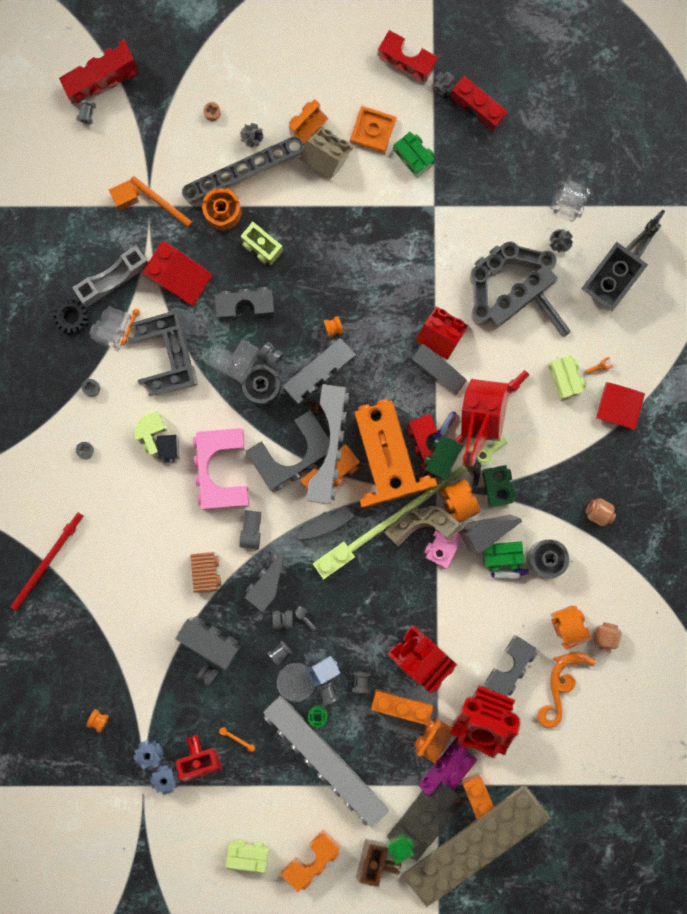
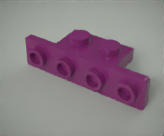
[418,737,478,796]

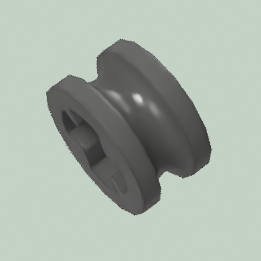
[82,379,100,397]
[76,442,94,459]

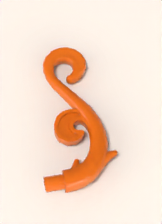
[537,651,596,728]

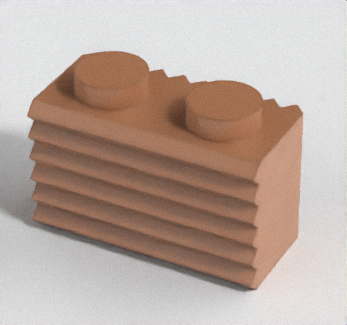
[190,552,222,593]

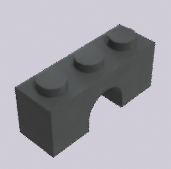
[215,287,275,321]
[484,635,537,696]

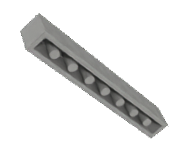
[263,695,389,828]

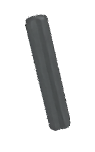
[534,293,571,337]

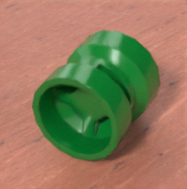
[308,706,328,727]

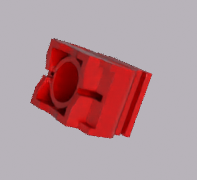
[387,625,458,694]
[450,686,520,758]

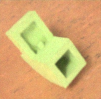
[135,411,167,456]

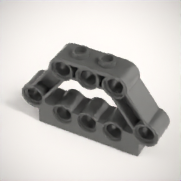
[470,241,558,329]

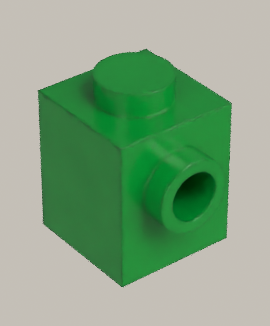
[386,833,415,865]

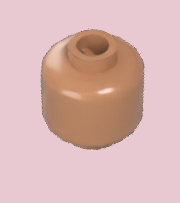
[586,498,616,527]
[594,622,622,652]

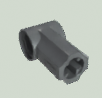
[239,510,262,550]

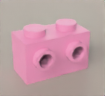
[424,529,462,568]

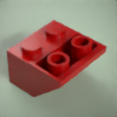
[415,306,469,360]

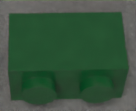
[423,435,463,481]

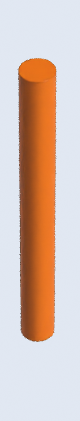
[130,176,193,228]

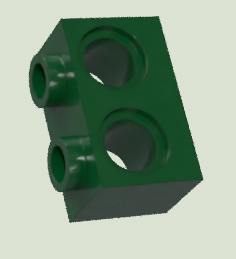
[482,465,516,508]

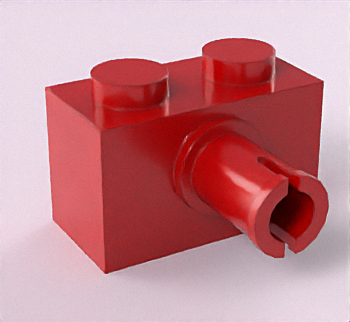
[175,735,223,782]

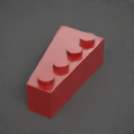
[59,39,139,104]

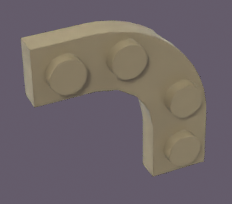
[384,506,463,546]

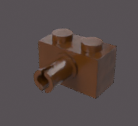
[356,838,402,887]

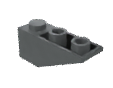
[245,552,285,612]

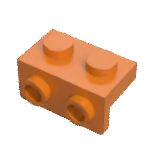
[289,99,328,145]

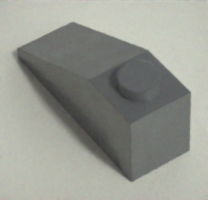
[459,515,522,555]

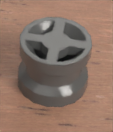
[196,662,219,687]

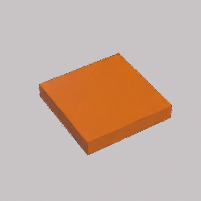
[350,105,397,154]

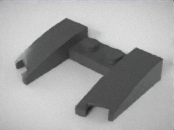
[128,310,198,396]

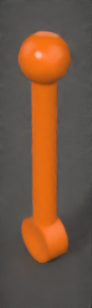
[121,309,140,346]
[219,727,255,752]

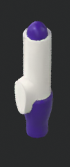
[491,569,529,579]

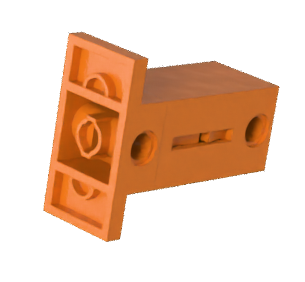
[355,399,438,508]

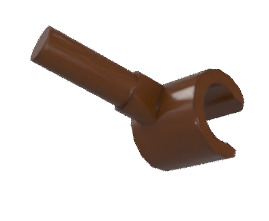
[304,401,322,414]

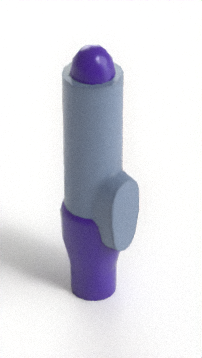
[432,411,456,443]

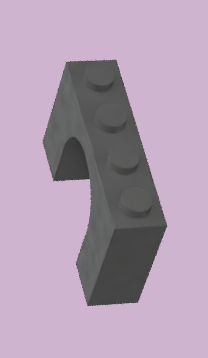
[245,410,330,492]

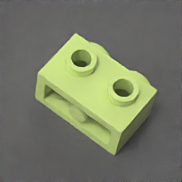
[241,222,283,265]

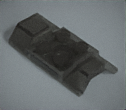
[387,781,465,861]

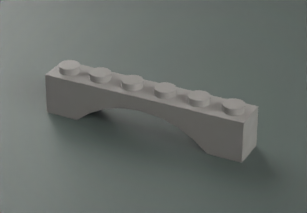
[306,384,349,504]

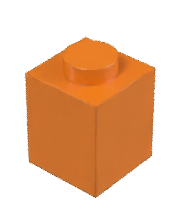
[108,180,140,211]

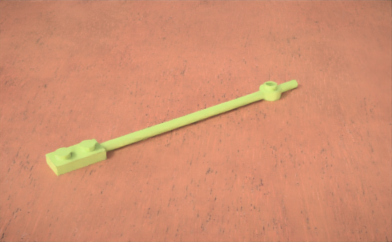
[313,437,508,579]

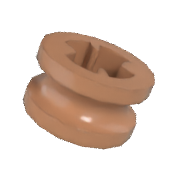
[203,102,221,121]

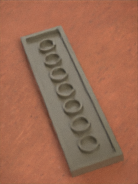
[402,785,550,907]

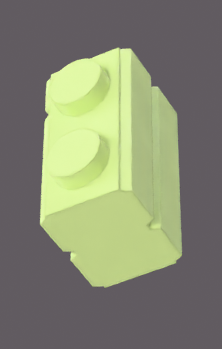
[548,355,585,400]
[226,839,269,873]

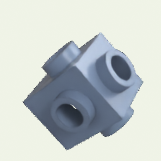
[134,740,164,770]
[150,764,180,795]

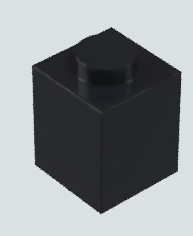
[157,435,180,463]

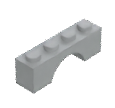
[72,245,148,307]

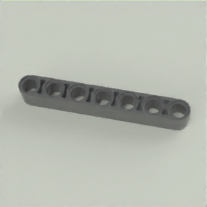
[182,136,303,203]

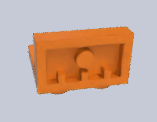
[414,717,452,763]

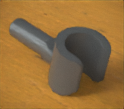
[295,606,316,631]

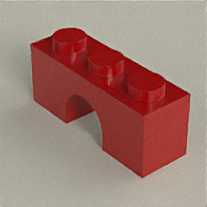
[377,30,438,82]
[450,76,508,133]
[406,414,437,476]

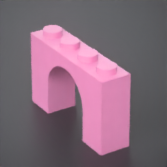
[193,428,249,510]

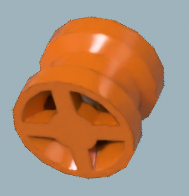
[324,316,344,339]
[86,709,109,733]

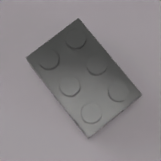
[175,616,240,670]

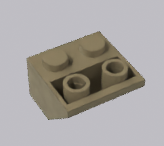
[299,127,353,179]

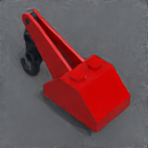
[461,379,510,489]

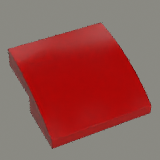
[596,382,645,430]

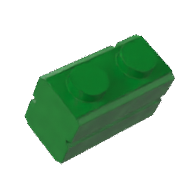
[393,131,435,178]
[482,541,524,571]

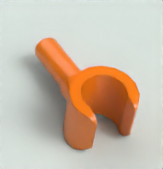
[586,357,614,374]

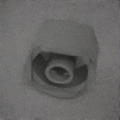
[242,365,281,406]
[527,539,569,578]

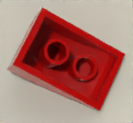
[142,241,213,306]

